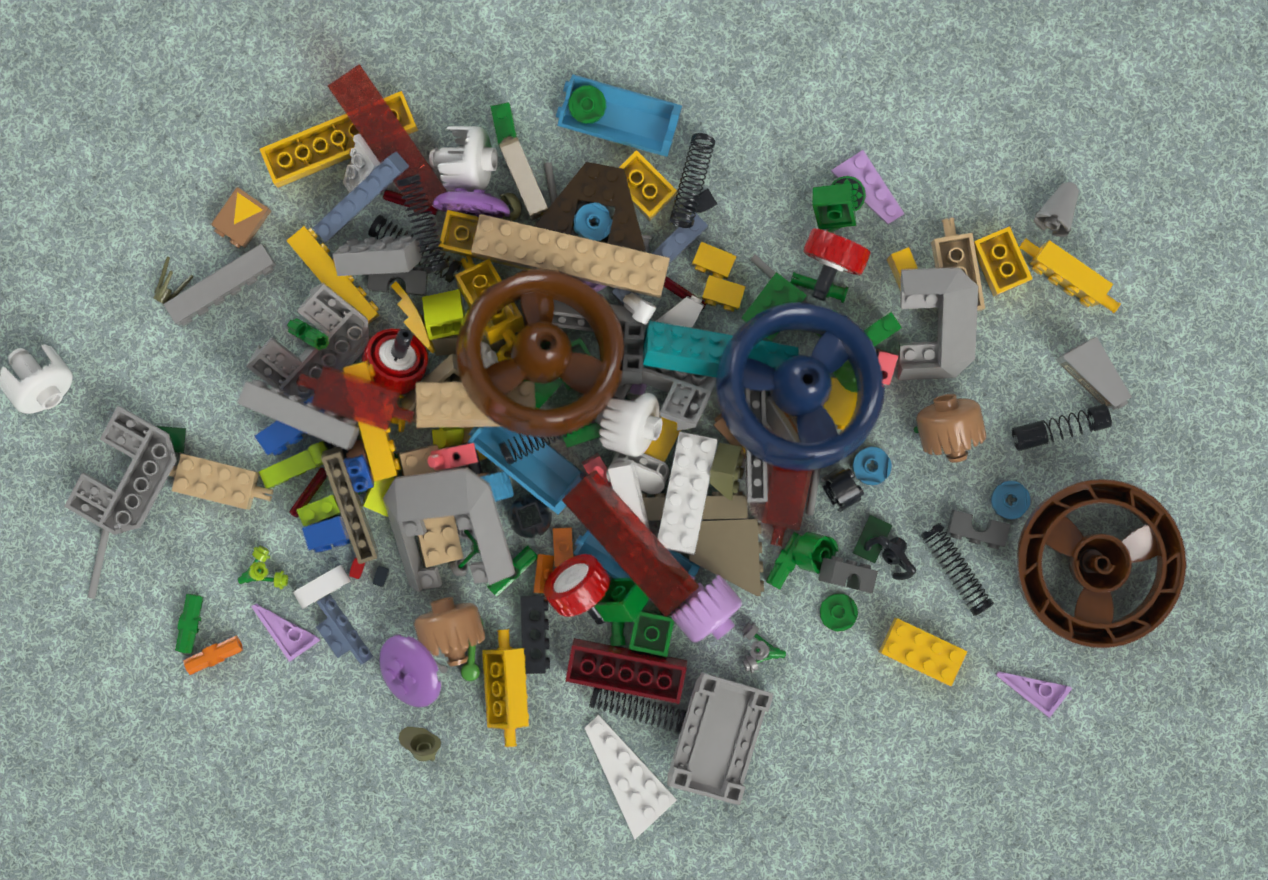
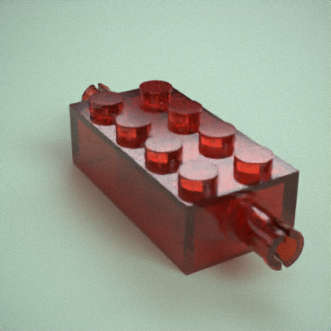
[297,366,415,431]
[760,465,812,547]

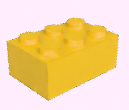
[619,150,677,221]
[974,226,1033,297]

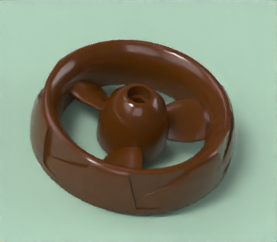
[456,269,624,437]
[1017,479,1186,648]

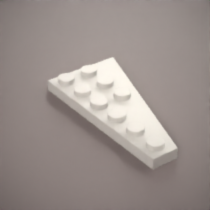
[585,714,677,840]

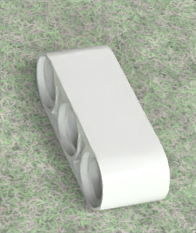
[293,565,351,609]

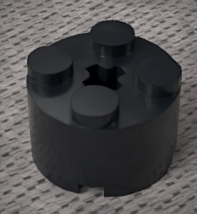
[821,467,864,512]

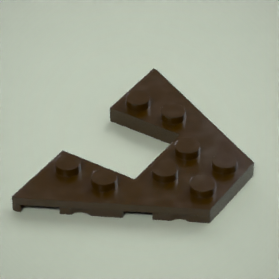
[534,162,646,252]

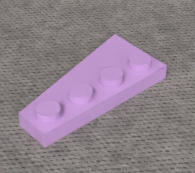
[831,150,904,224]

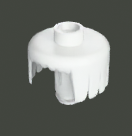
[429,126,498,192]
[0,345,73,414]
[594,392,662,457]

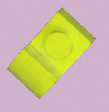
[432,427,464,449]

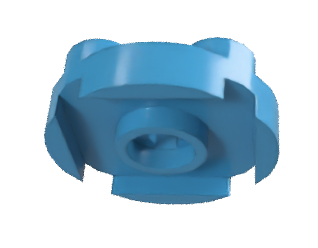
[574,203,612,242]
[852,447,892,485]
[991,481,1031,519]

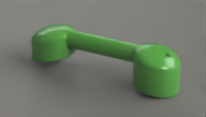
[461,616,483,681]

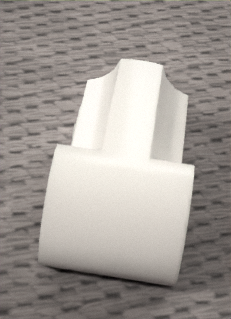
[623,293,656,325]

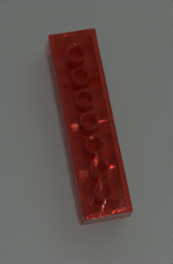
[328,64,448,216]
[562,470,700,617]

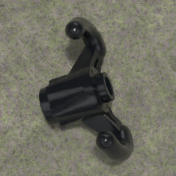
[864,536,916,580]

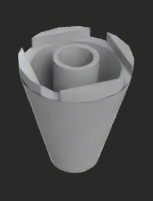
[1034,182,1079,237]

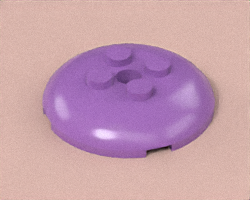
[433,188,510,218]
[379,634,441,707]

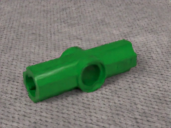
[287,318,329,350]
[765,532,802,590]
[486,545,538,597]
[175,594,204,654]

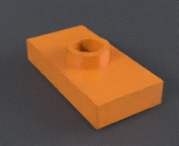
[553,528,573,567]
[534,554,554,593]

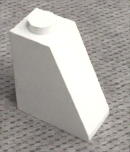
[655,295,704,328]

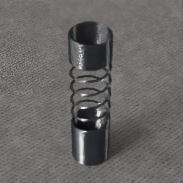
[1012,404,1112,452]

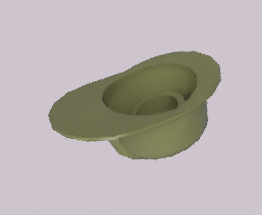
[398,727,441,761]

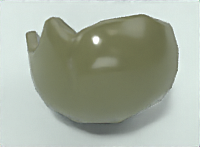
[500,193,521,221]

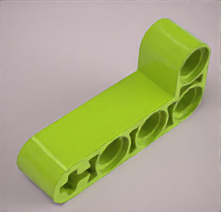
[258,441,330,489]

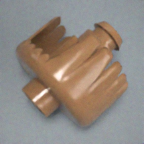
[916,394,987,463]
[414,597,485,666]

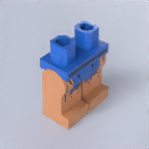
[344,439,374,492]

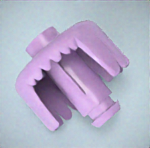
[671,575,742,643]

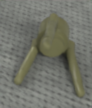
[153,256,193,304]

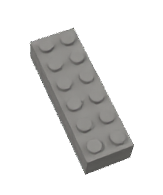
[237,379,360,449]

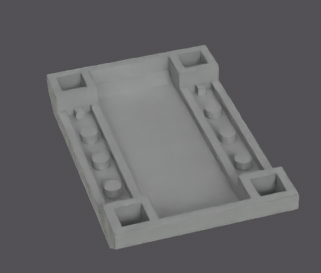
[667,672,774,805]

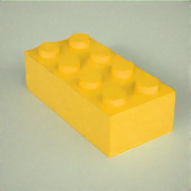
[879,617,968,686]

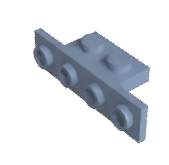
[316,594,373,665]

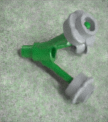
[450,526,480,577]
[742,623,786,673]

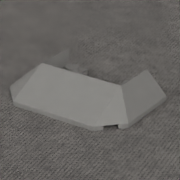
[898,267,978,380]
[246,283,369,399]
[613,365,716,431]
[64,406,177,535]

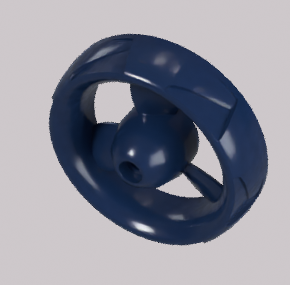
[716,302,885,471]

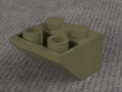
[710,443,744,500]

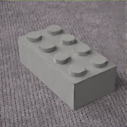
[333,235,422,276]

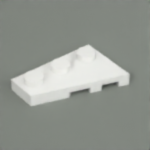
[343,134,380,193]

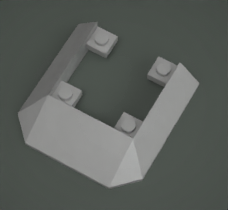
[383,468,515,592]

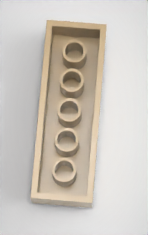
[416,382,535,428]
[397,444,464,568]

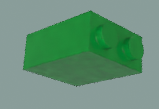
[490,102,517,151]
[864,312,902,347]

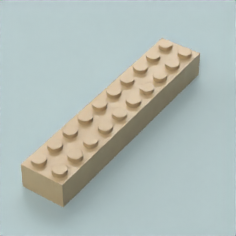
[471,214,670,298]

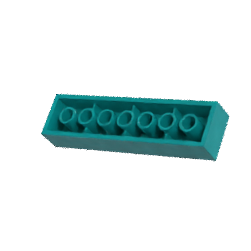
[643,321,799,377]

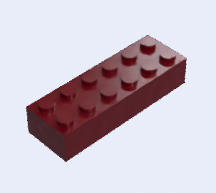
[565,638,687,704]

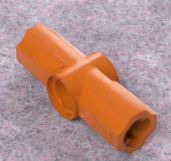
[183,635,243,675]

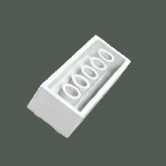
[656,432,718,555]

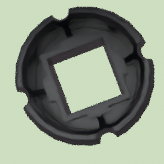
[508,495,552,538]

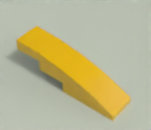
[391,281,435,354]

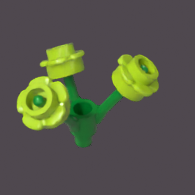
[238,545,288,590]

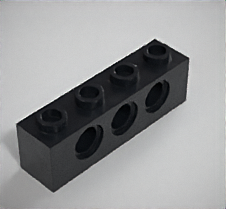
[520,595,550,674]

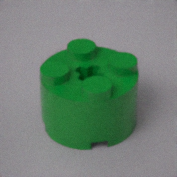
[792,532,838,574]

